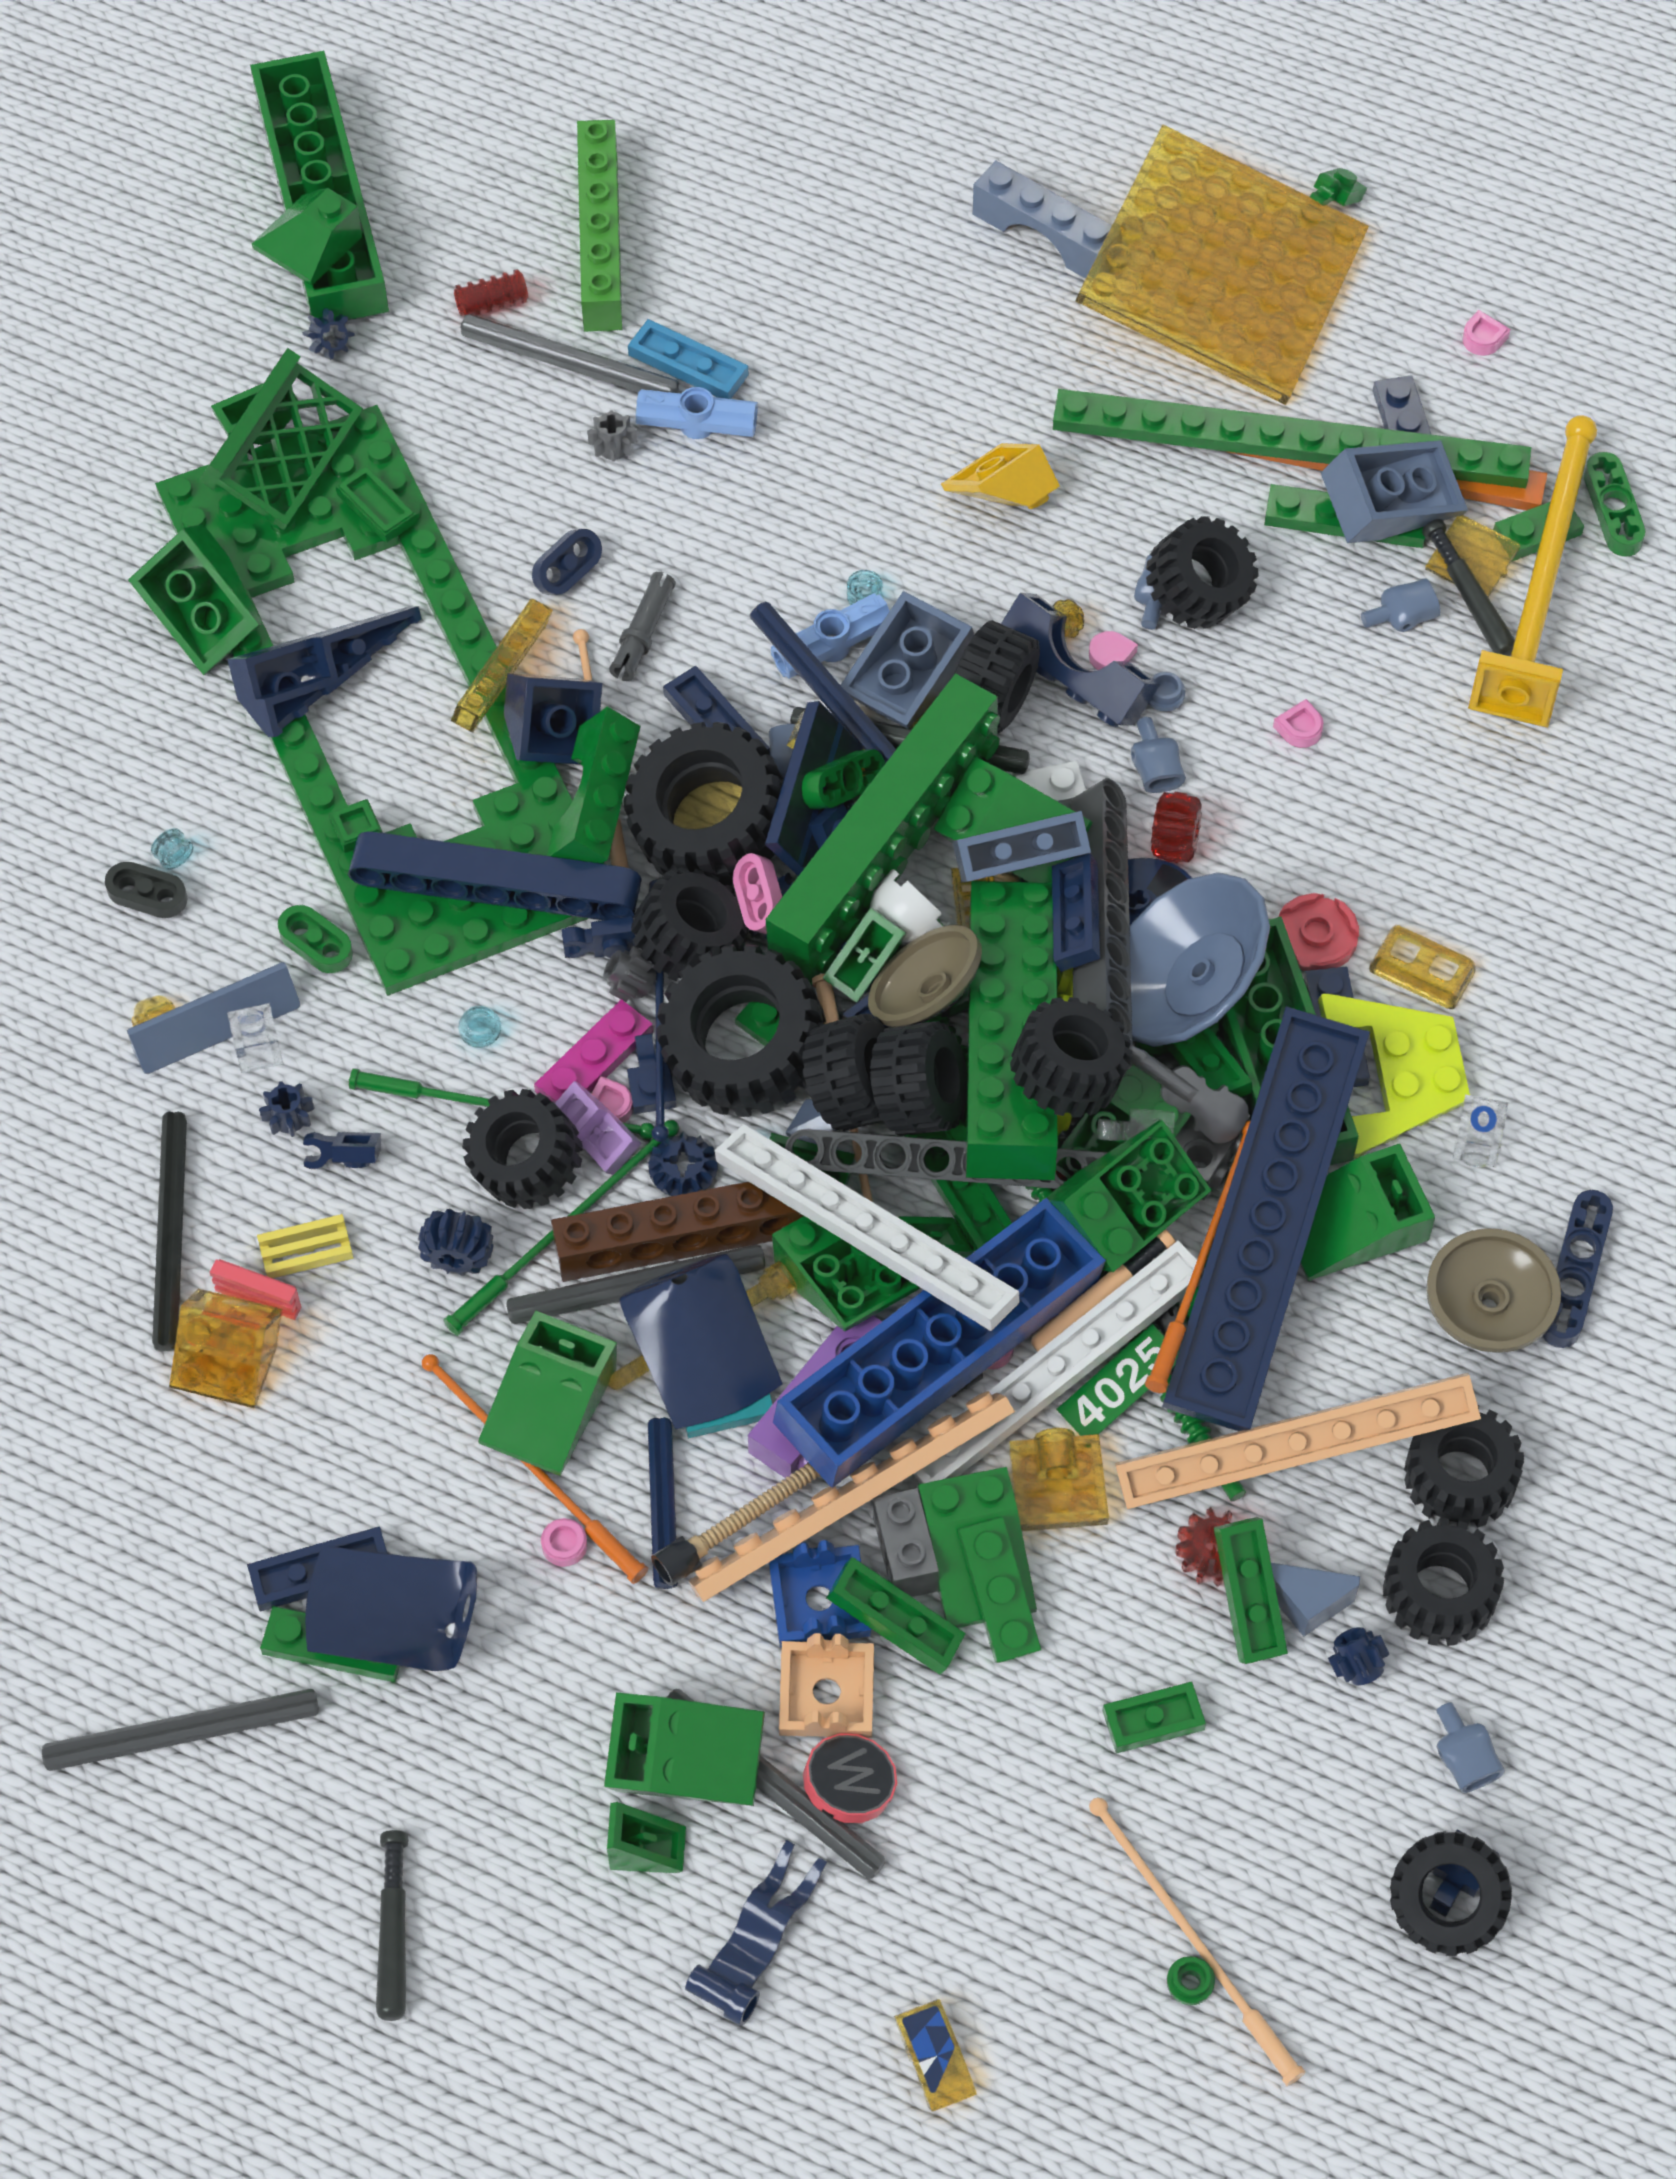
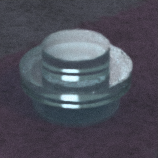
[458,1006,501,1048]

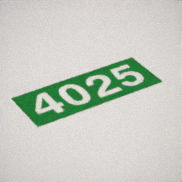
[1056,1324,1179,1443]

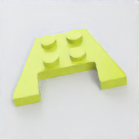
[1318,994,1471,1158]

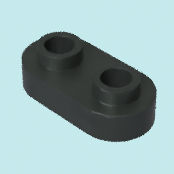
[105,862,188,918]

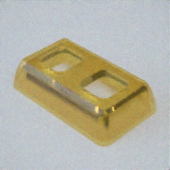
[1369,925,1476,1010]

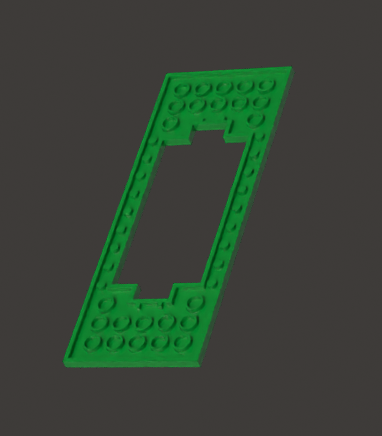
[155,405,604,996]

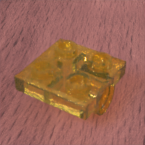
[1009,1428,1109,1531]

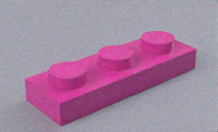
[534,999,653,1103]

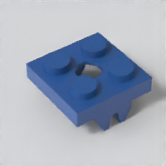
[769,1540,871,1648]

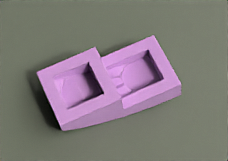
[555,1081,642,1175]

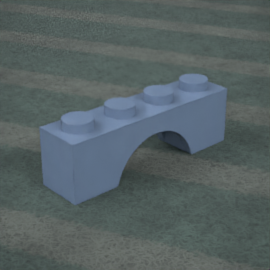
[972,160,1122,286]

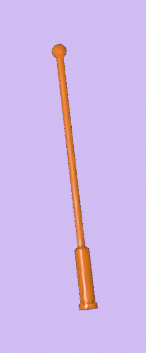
[1145,1120,1250,1393]
[422,1354,649,1584]

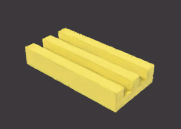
[257,1214,354,1278]

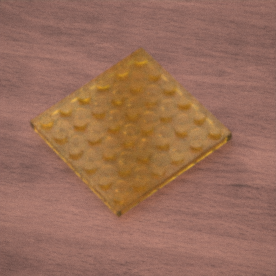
[1075,124,1369,405]

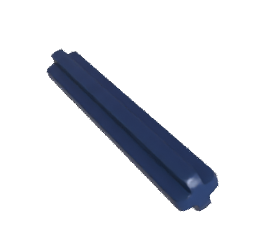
[648,1417,678,1589]

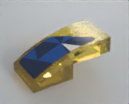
[894,1999,977,2112]

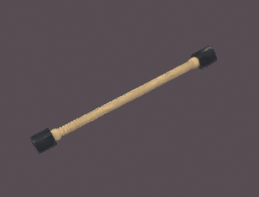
[651,1372,983,1586]

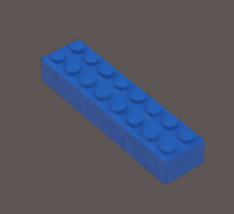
[773,1198,1106,1488]

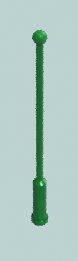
[349,1068,654,1140]
[443,1120,680,1336]

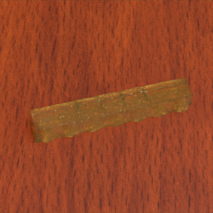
[451,598,553,733]

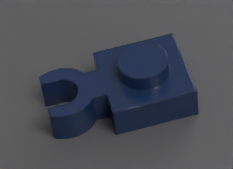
[562,917,636,958]

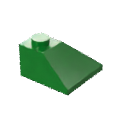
[252,188,362,286]

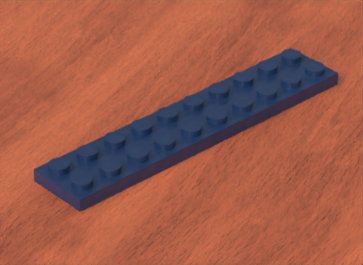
[1162,1006,1370,1431]

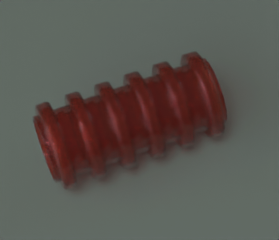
[453,269,529,319]

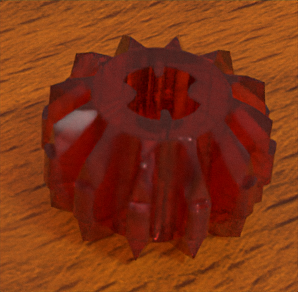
[1151,791,1202,863]
[1175,1507,1232,1588]

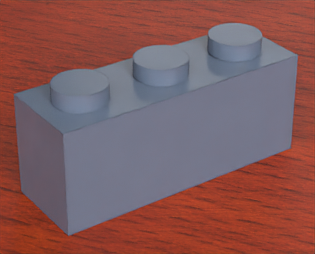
[952,811,1091,882]

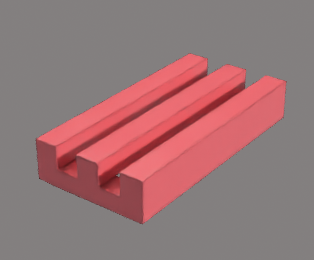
[210,1259,302,1320]

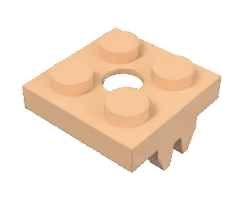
[779,1633,874,1738]

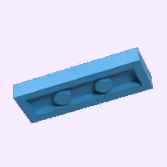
[628,319,749,399]

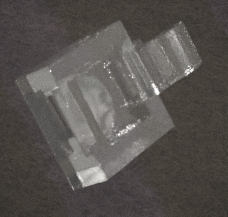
[1097,1108,1175,1140]

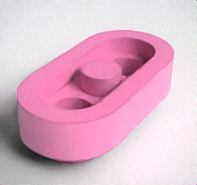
[733,853,782,934]

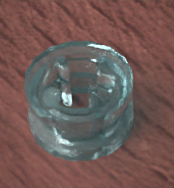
[847,570,883,605]
[151,828,194,870]

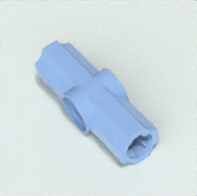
[636,387,758,439]
[771,593,889,679]

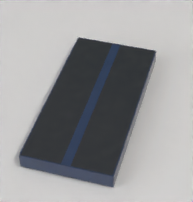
[765,701,863,876]

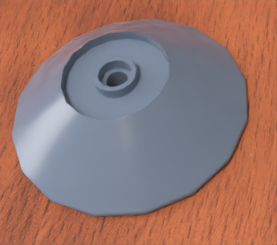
[1130,872,1270,1047]

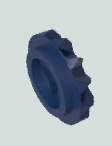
[648,1131,718,1196]

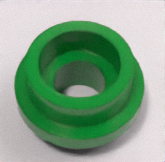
[1167,1956,1215,2005]

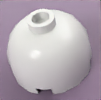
[870,869,953,948]

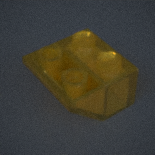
[169,1288,283,1408]

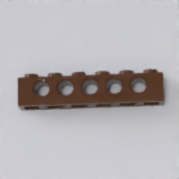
[551,1181,804,1282]

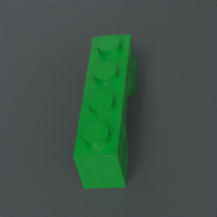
[547,706,641,864]

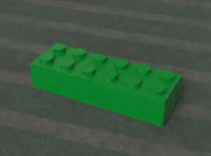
[1219,916,1359,1166]

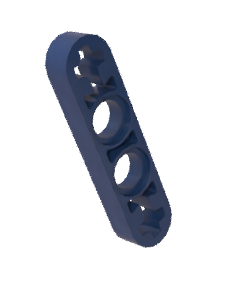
[1543,1190,1613,1348]

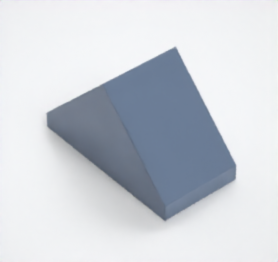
[1271,1563,1360,1637]

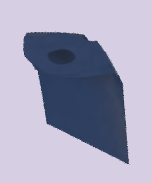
[619,1254,783,1429]
[305,1545,477,1671]

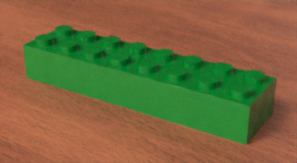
[250,50,389,320]
[765,673,1000,985]
[966,881,1057,1180]

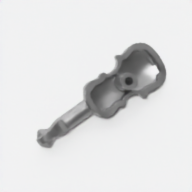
[1129,1039,1248,1144]

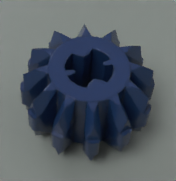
[418,1209,494,1276]

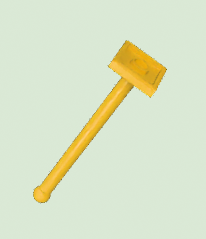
[1468,415,1597,727]

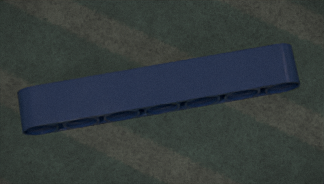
[348,831,642,920]

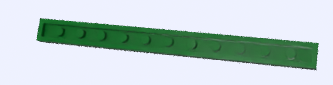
[1052,389,1532,488]

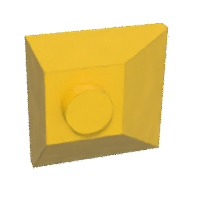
[941,443,1060,509]

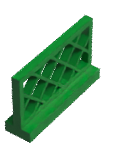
[199,348,363,530]

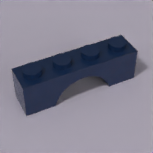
[1001,593,1161,727]

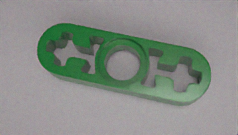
[1584,452,1646,557]
[802,749,885,810]

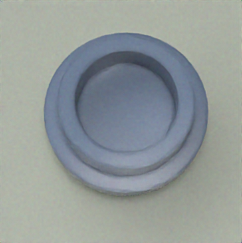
[1149,672,1186,711]

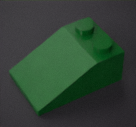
[128,525,262,675]
[934,756,1093,883]
[918,1467,1037,1628]

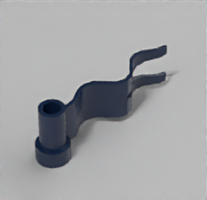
[685,1840,827,2026]

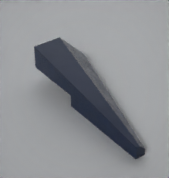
[227,606,422,737]

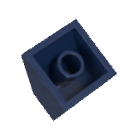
[504,673,603,764]

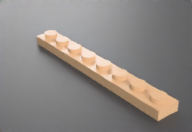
[1115,1373,1481,1509]
[688,1391,1015,1602]

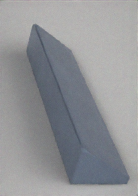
[127,962,300,1074]

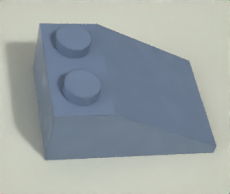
[1321,440,1468,543]
[841,591,974,729]

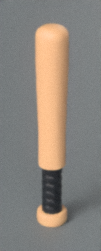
[1031,1229,1176,1352]

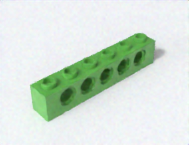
[577,119,623,332]

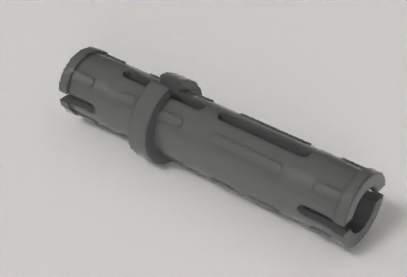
[609,572,676,681]

